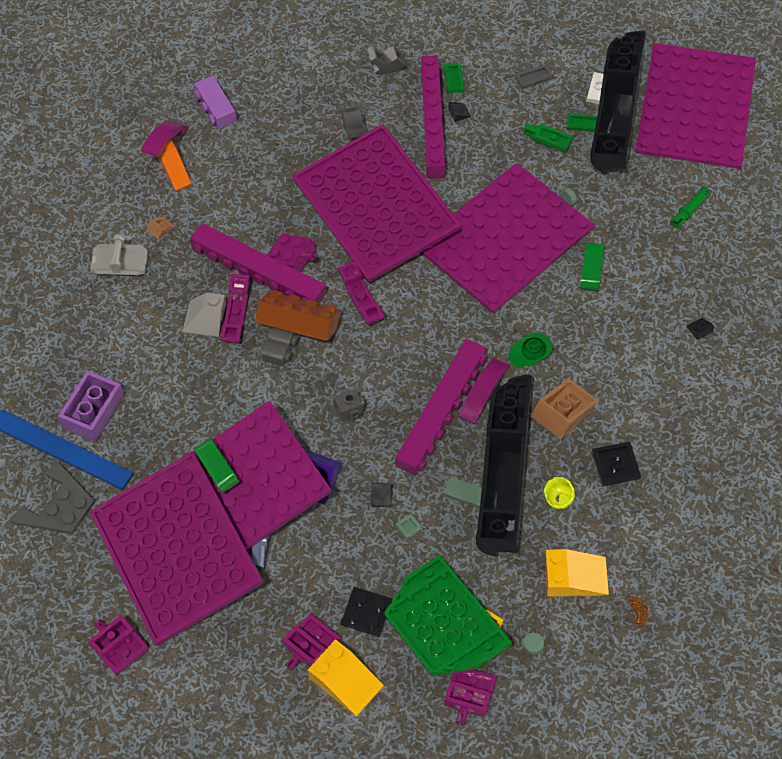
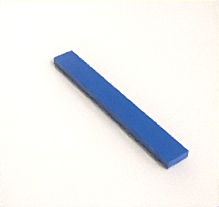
[0,410,134,491]

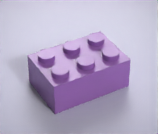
[58,371,124,442]

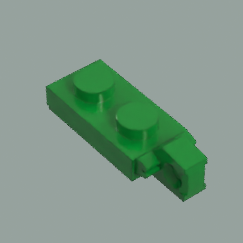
[523,123,573,153]

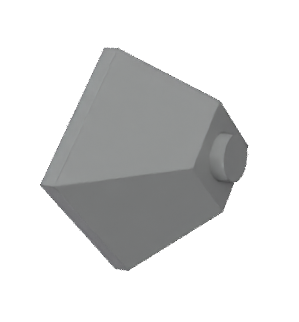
[182,293,227,337]

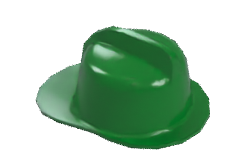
[509,332,552,367]

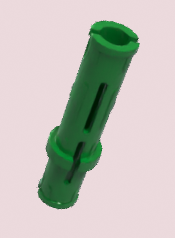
[670,186,711,229]

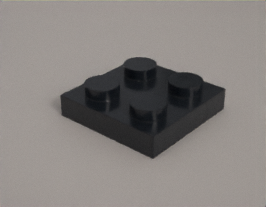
[591,442,641,487]
[340,587,393,637]

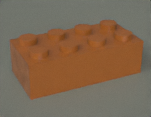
[255,290,341,341]

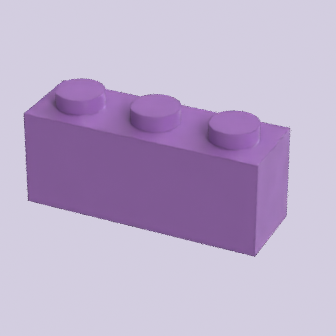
[193,76,237,129]

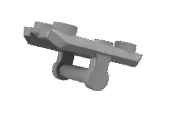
[90,235,148,276]

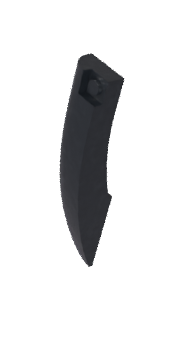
[590,31,646,173]
[476,375,532,557]

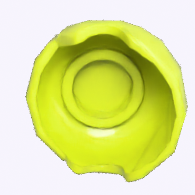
[544,477,575,510]

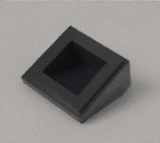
[448,102,471,122]
[687,318,714,340]
[371,483,392,507]

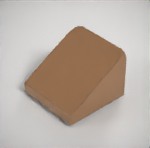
[147,217,174,240]

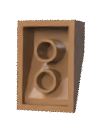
[531,379,599,440]

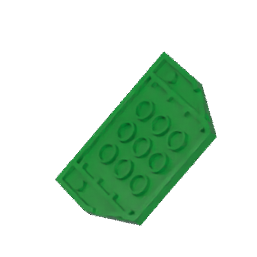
[384,555,512,677]

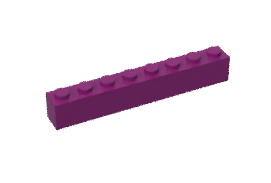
[421,55,445,179]
[190,223,327,304]
[395,339,488,476]

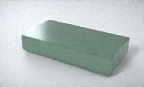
[444,477,482,509]

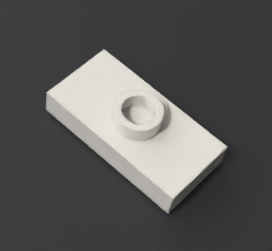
[587,72,603,104]

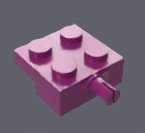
[267,233,316,271]
[282,613,342,670]
[88,615,149,676]
[444,670,497,725]

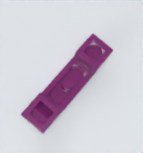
[141,120,189,157]
[338,262,385,325]
[220,274,250,343]
[458,358,510,425]

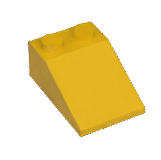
[545,549,609,597]
[308,639,384,717]

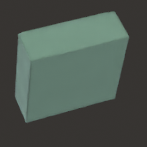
[395,514,423,540]

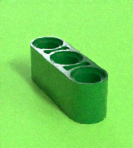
[580,242,604,291]
[194,438,240,493]

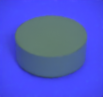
[559,188,576,206]
[523,633,544,655]

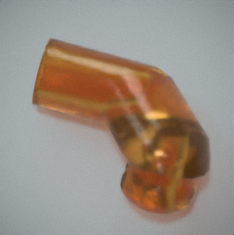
[629,596,649,627]

